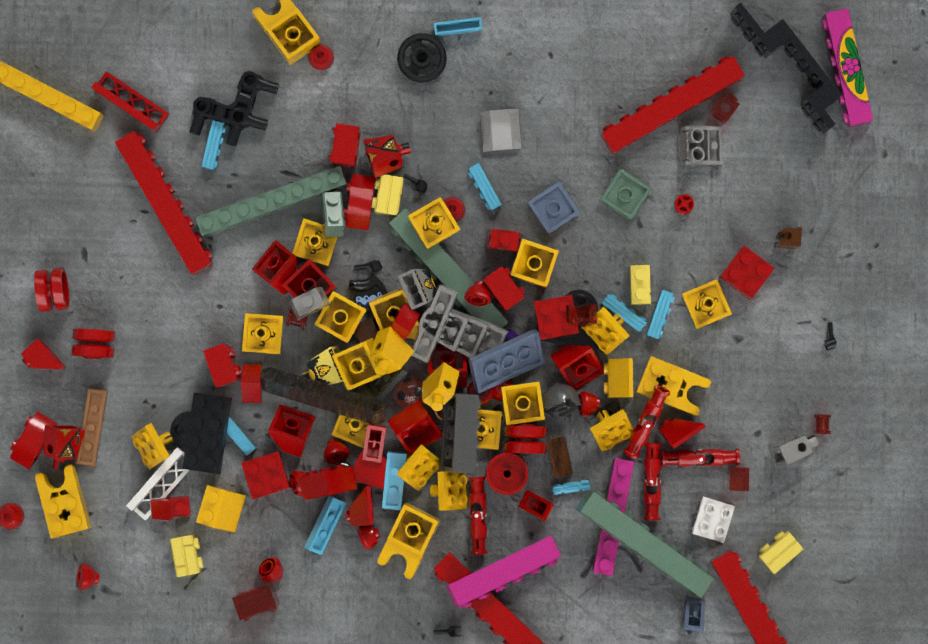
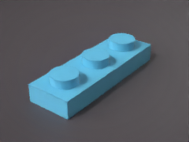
[382,451,407,510]
[304,495,346,555]

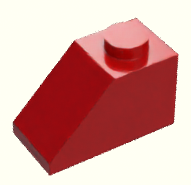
[21,338,67,370]

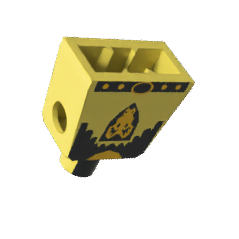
[302,345,343,387]

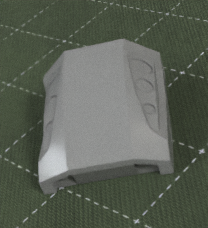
[480,109,521,152]
[678,126,723,165]

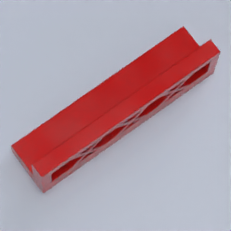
[91,71,169,133]

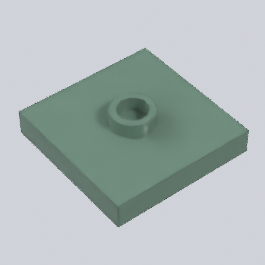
[599,168,652,221]

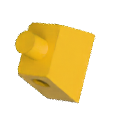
[370,326,414,375]
[422,363,459,411]

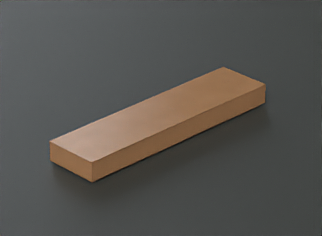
[76,388,108,467]

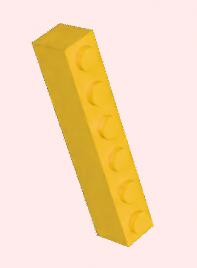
[0,61,104,132]

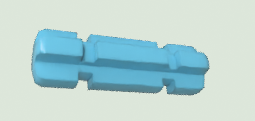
[552,480,590,495]

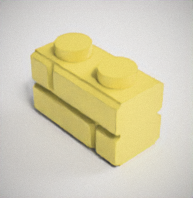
[372,174,404,217]
[629,265,651,305]
[757,531,804,574]
[170,534,204,577]

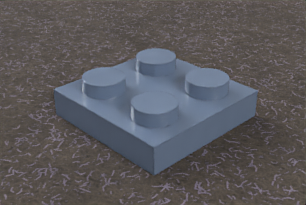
[527,181,580,235]

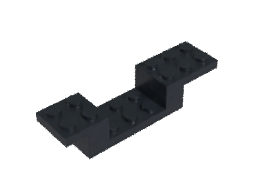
[731,3,842,134]

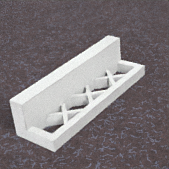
[126,447,190,521]

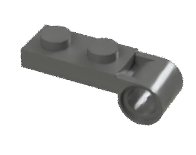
[355,366,407,411]

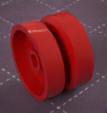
[34,267,70,312]
[71,329,116,359]
[504,424,547,454]
[486,452,528,495]

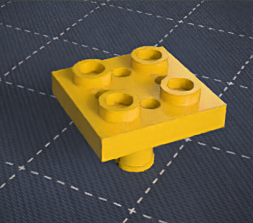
[407,197,460,250]
[292,218,338,267]
[681,279,732,329]
[581,307,630,355]
[242,313,284,355]
[331,399,382,448]
[477,409,502,450]
[590,409,633,452]
[131,423,173,470]
[396,444,441,491]
[430,471,468,511]

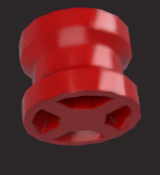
[674,194,694,215]

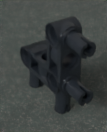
[189,71,279,147]

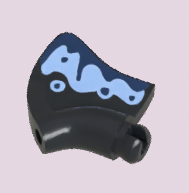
[349,274,390,315]

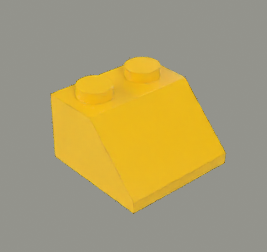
[510,239,559,289]
[314,291,366,343]
[604,358,633,398]
[501,381,545,425]
[196,485,246,532]

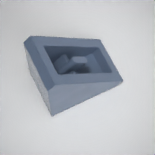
[681,598,705,633]

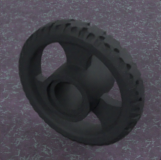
[397,33,447,83]

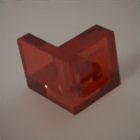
[566,304,597,327]
[728,467,749,491]

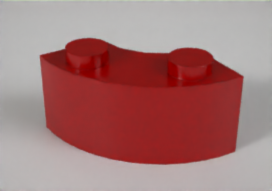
[344,174,376,231]
[10,411,57,470]

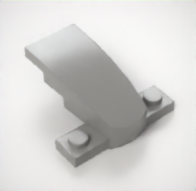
[412,284,509,363]

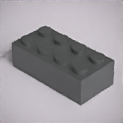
[440,393,481,473]

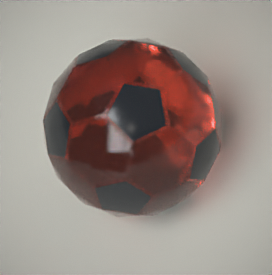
[394,376,425,409]

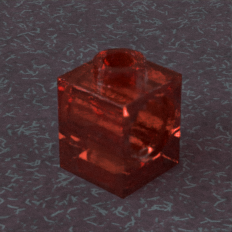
[709,93,740,125]

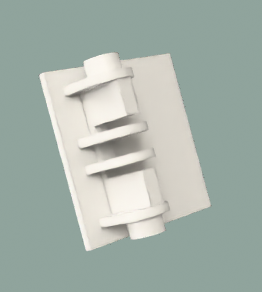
[691,497,735,543]

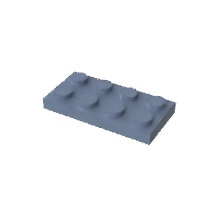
[468,329,544,394]

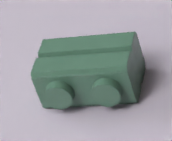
[321,192,345,237]

